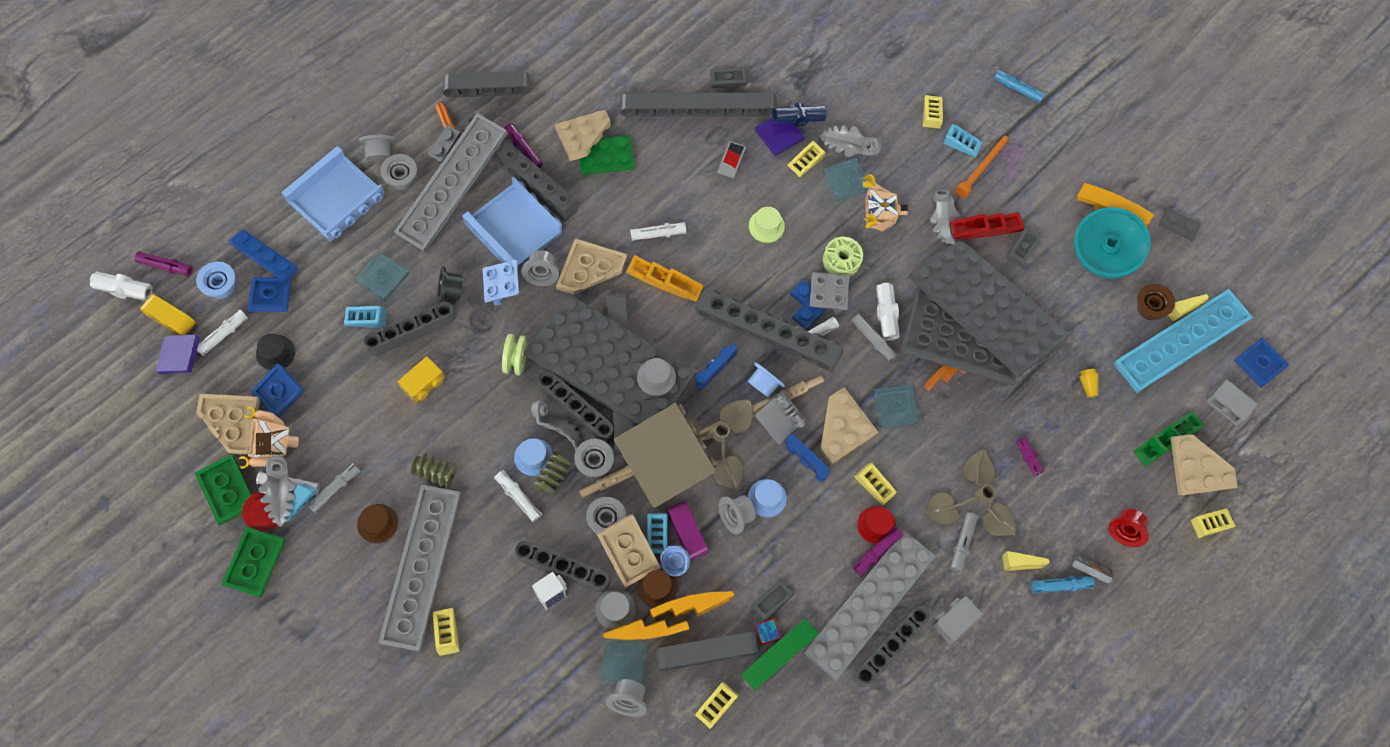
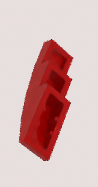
[950,212,1024,239]

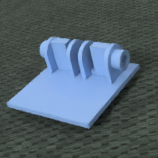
[483,259,519,305]

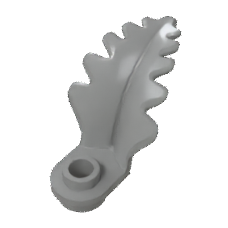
[820,125,881,157]
[930,190,961,245]
[531,400,583,452]
[259,455,297,527]

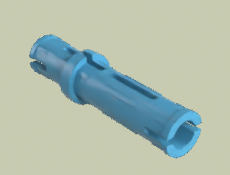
[993,69,1045,104]
[1031,575,1095,594]

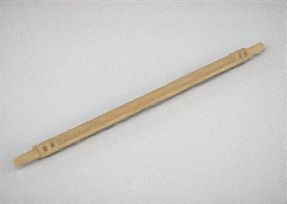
[579,375,824,498]

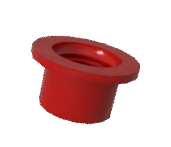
[242,492,277,531]
[857,506,896,545]
[1108,509,1149,547]

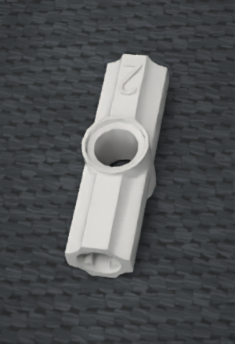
[90,271,153,301]
[876,283,900,341]

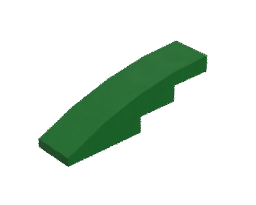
[1133,411,1205,467]
[741,618,819,691]

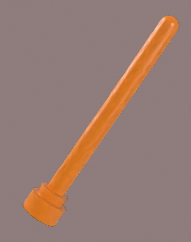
[955,136,1009,198]

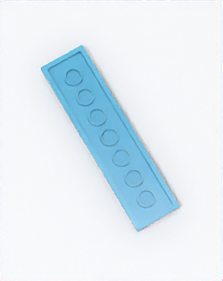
[1113,289,1253,393]

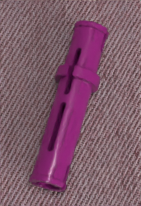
[504,123,543,168]
[134,251,193,277]
[852,526,904,576]

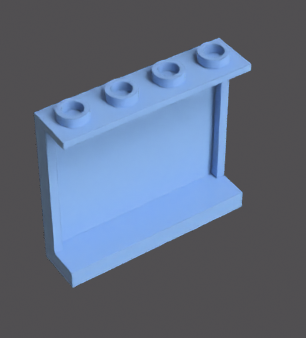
[281,146,385,242]
[462,177,562,268]

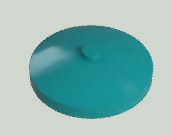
[1073,207,1151,279]

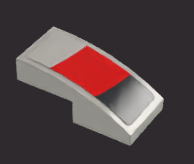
[717,141,746,180]

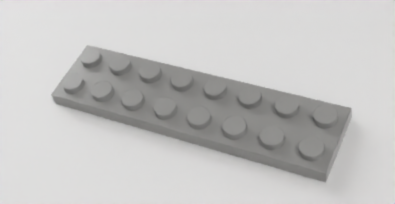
[394,113,508,252]
[378,485,461,652]
[804,531,936,681]

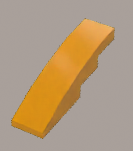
[1077,183,1154,227]
[626,255,704,302]
[650,591,734,621]
[603,619,689,640]

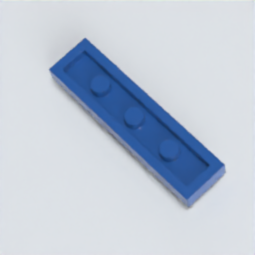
[229,229,299,282]

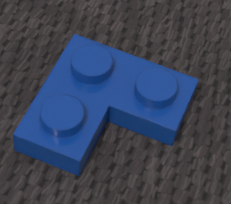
[790,280,828,330]

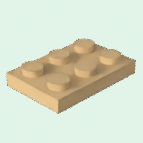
[596,514,661,588]

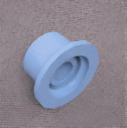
[196,261,236,299]
[747,362,785,398]
[514,438,553,476]
[748,479,787,518]

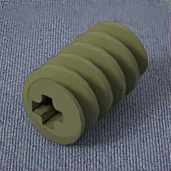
[532,451,573,495]
[410,453,456,489]

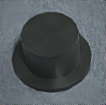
[437,266,463,303]
[256,333,295,371]

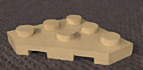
[555,110,611,161]
[556,239,628,295]
[820,387,879,465]
[196,394,260,456]
[1171,435,1238,495]

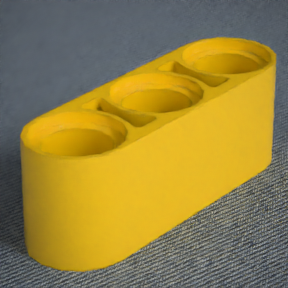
[139,294,196,335]

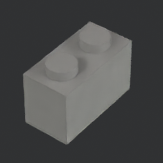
[1206,379,1258,426]
[933,596,983,644]

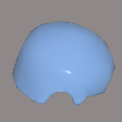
[660,545,690,576]

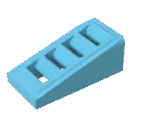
[943,124,983,158]
[344,306,387,328]
[284,483,318,523]
[647,513,668,554]

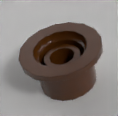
[1137,284,1175,320]
[357,504,398,543]
[637,568,677,608]

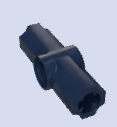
[772,102,826,127]

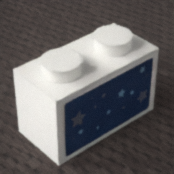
[532,572,567,610]

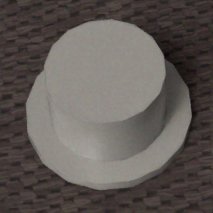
[358,135,396,161]
[380,154,418,190]
[522,250,559,286]
[637,358,676,396]
[574,439,614,477]
[718,495,755,534]
[586,497,626,533]
[595,590,636,630]
[606,679,647,717]

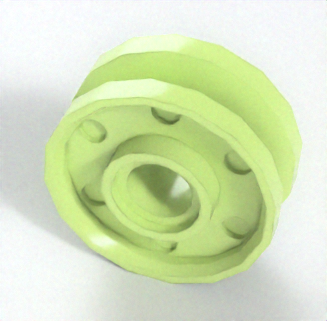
[823,236,863,277]
[502,334,528,376]

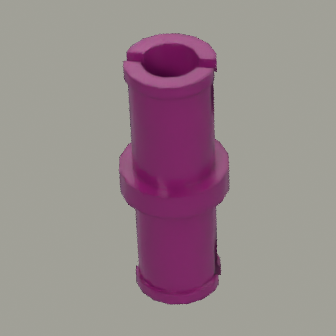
[1015,436,1045,476]

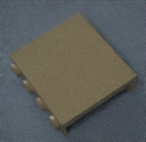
[614,403,717,508]

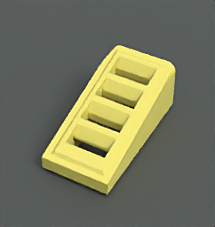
[923,95,943,129]
[787,141,826,178]
[1168,294,1209,322]
[854,463,897,506]
[1191,509,1236,538]
[1002,551,1049,571]
[433,608,459,656]
[695,681,739,729]

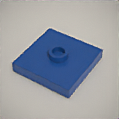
[247,277,292,312]
[1234,337,1289,388]
[251,363,305,418]

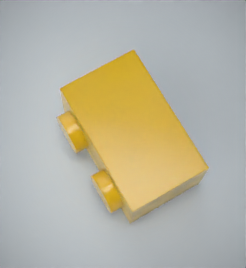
[397,356,445,403]

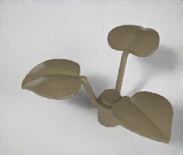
[684,400,752,490]
[926,450,1016,536]

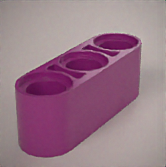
[666,501,709,561]

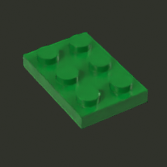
[579,135,635,175]
[194,454,252,526]
[221,527,286,598]

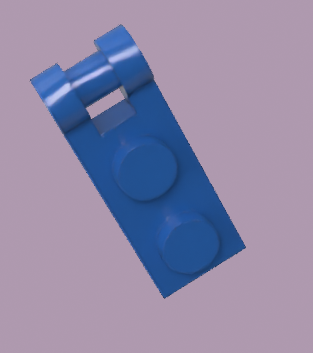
[695,343,738,389]
[785,434,830,482]

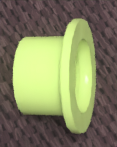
[749,207,785,243]

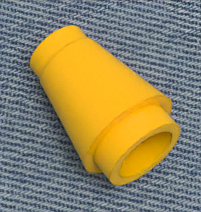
[1079,369,1099,398]

